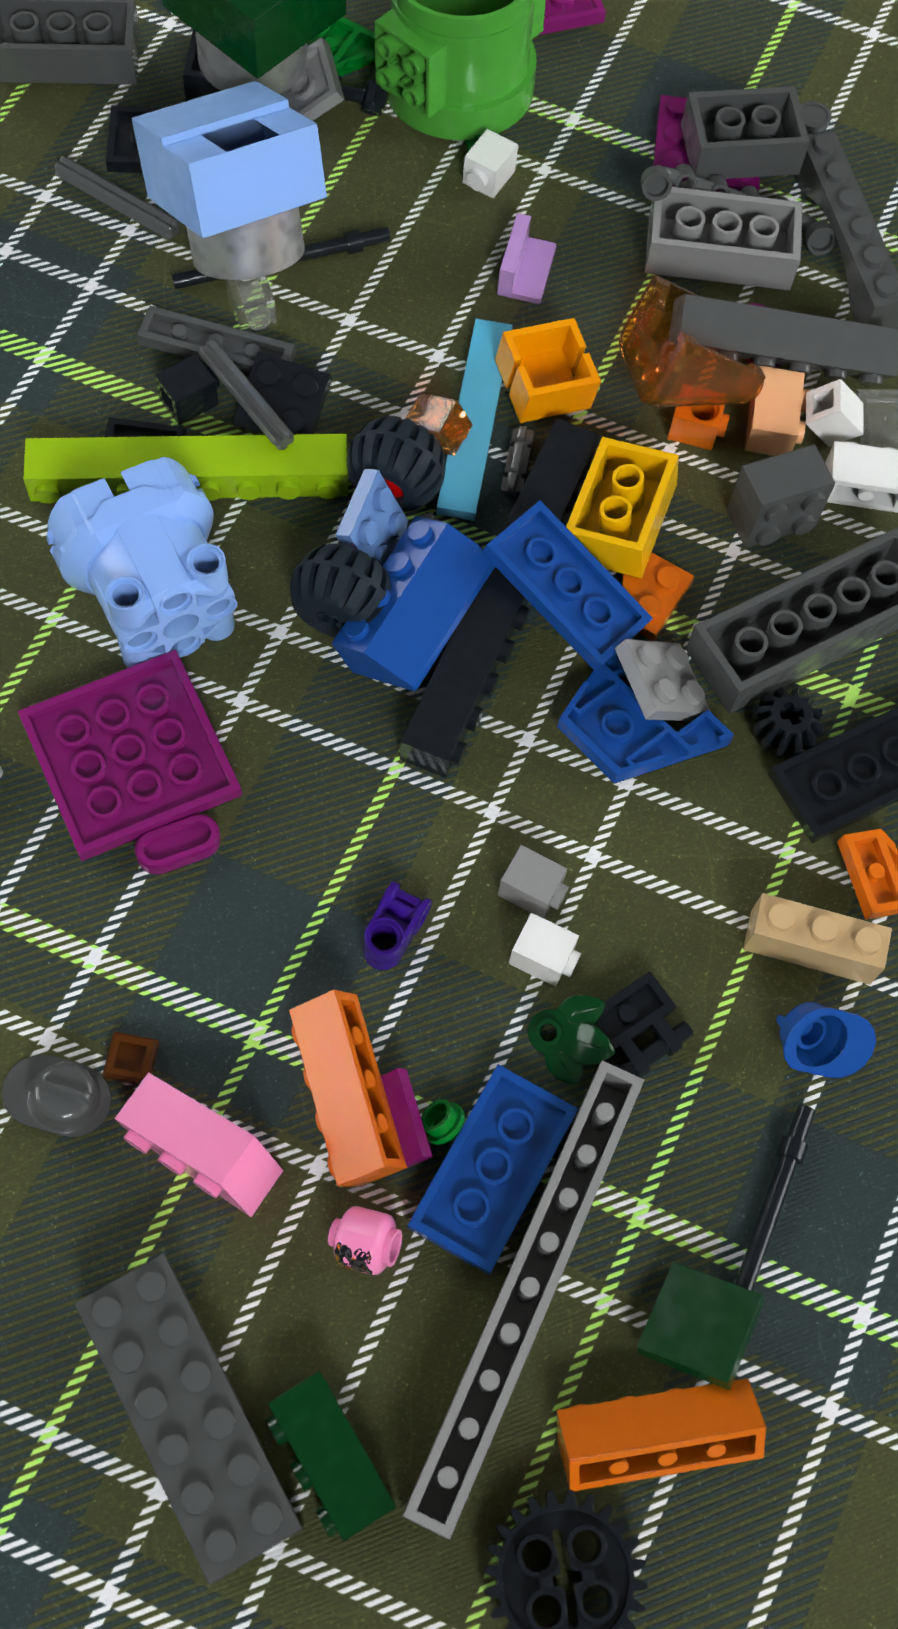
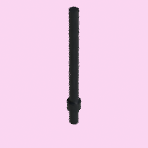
[171,227,391,290]
[735,1104,816,1291]

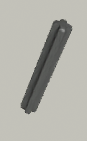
[54,156,180,240]
[199,340,294,450]

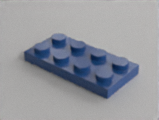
[482,500,653,672]
[407,1064,578,1275]

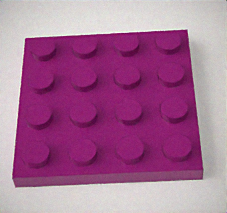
[17,650,242,862]

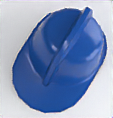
[776,1002,876,1078]

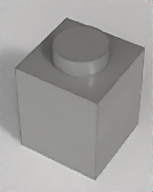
[498,845,569,918]

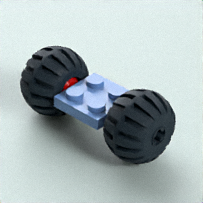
[290,416,446,638]

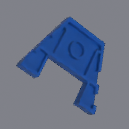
[557,639,734,784]

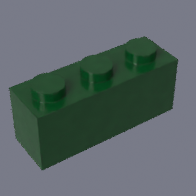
[265,1371,396,1542]

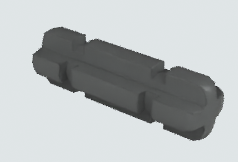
[501,426,535,499]

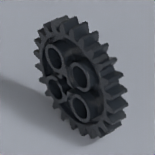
[482,1489,648,1629]

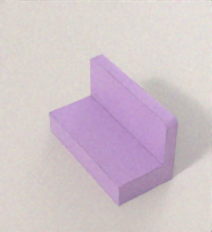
[497,213,556,304]

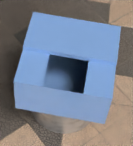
[131,81,327,280]

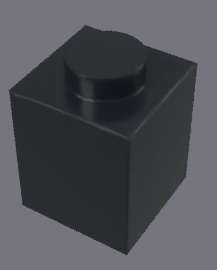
[155,354,220,426]

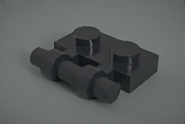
[594,971,694,1078]

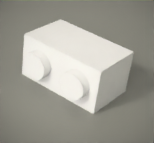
[825,441,898,513]

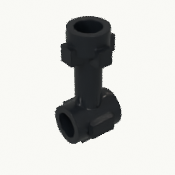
[338,76,389,116]

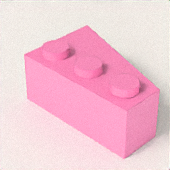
[114,1072,283,1217]

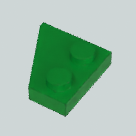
[307,17,375,77]

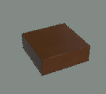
[102,1031,160,1085]

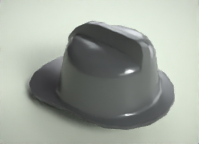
[1,1055,112,1138]

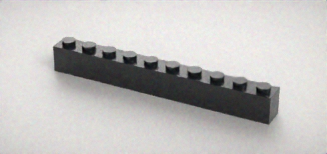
[400,418,600,778]

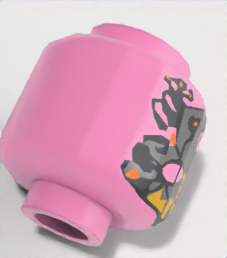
[328,1206,402,1275]

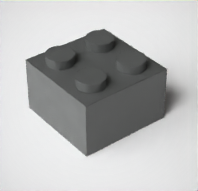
[726,444,835,548]

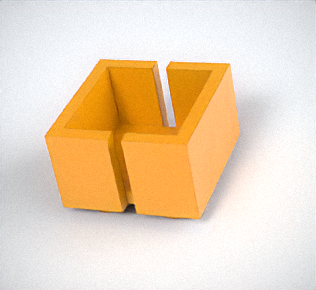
[495,318,601,423]

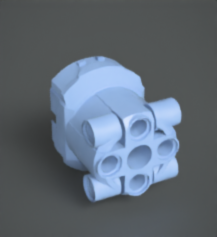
[47,457,237,668]

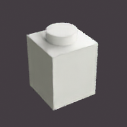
[463,129,518,198]
[806,379,863,447]
[509,913,581,987]

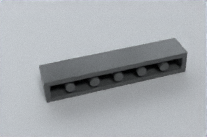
[668,294,898,385]

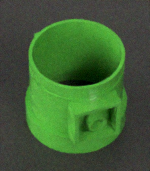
[374,0,546,140]

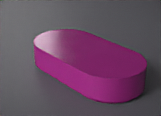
[135,814,221,874]

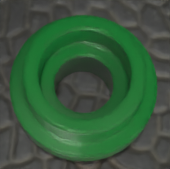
[421,1099,465,1145]

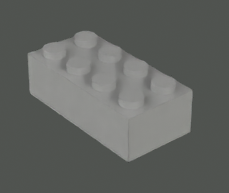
[645,187,802,290]

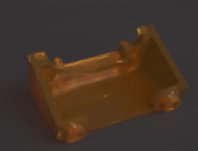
[619,274,766,408]

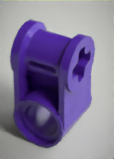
[363,881,433,970]

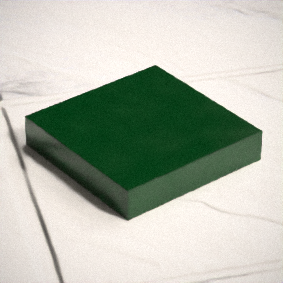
[637,1262,764,1390]

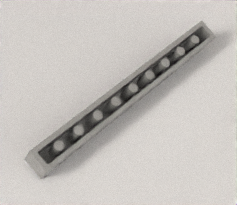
[402,1061,644,1539]

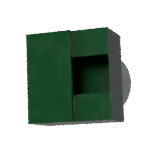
[162,0,346,94]

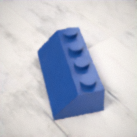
[331,516,495,692]

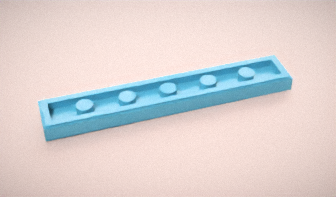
[436,319,513,521]

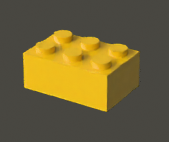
[566,437,679,579]

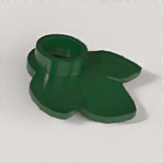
[528,995,615,1084]

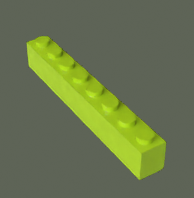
[23,434,348,504]

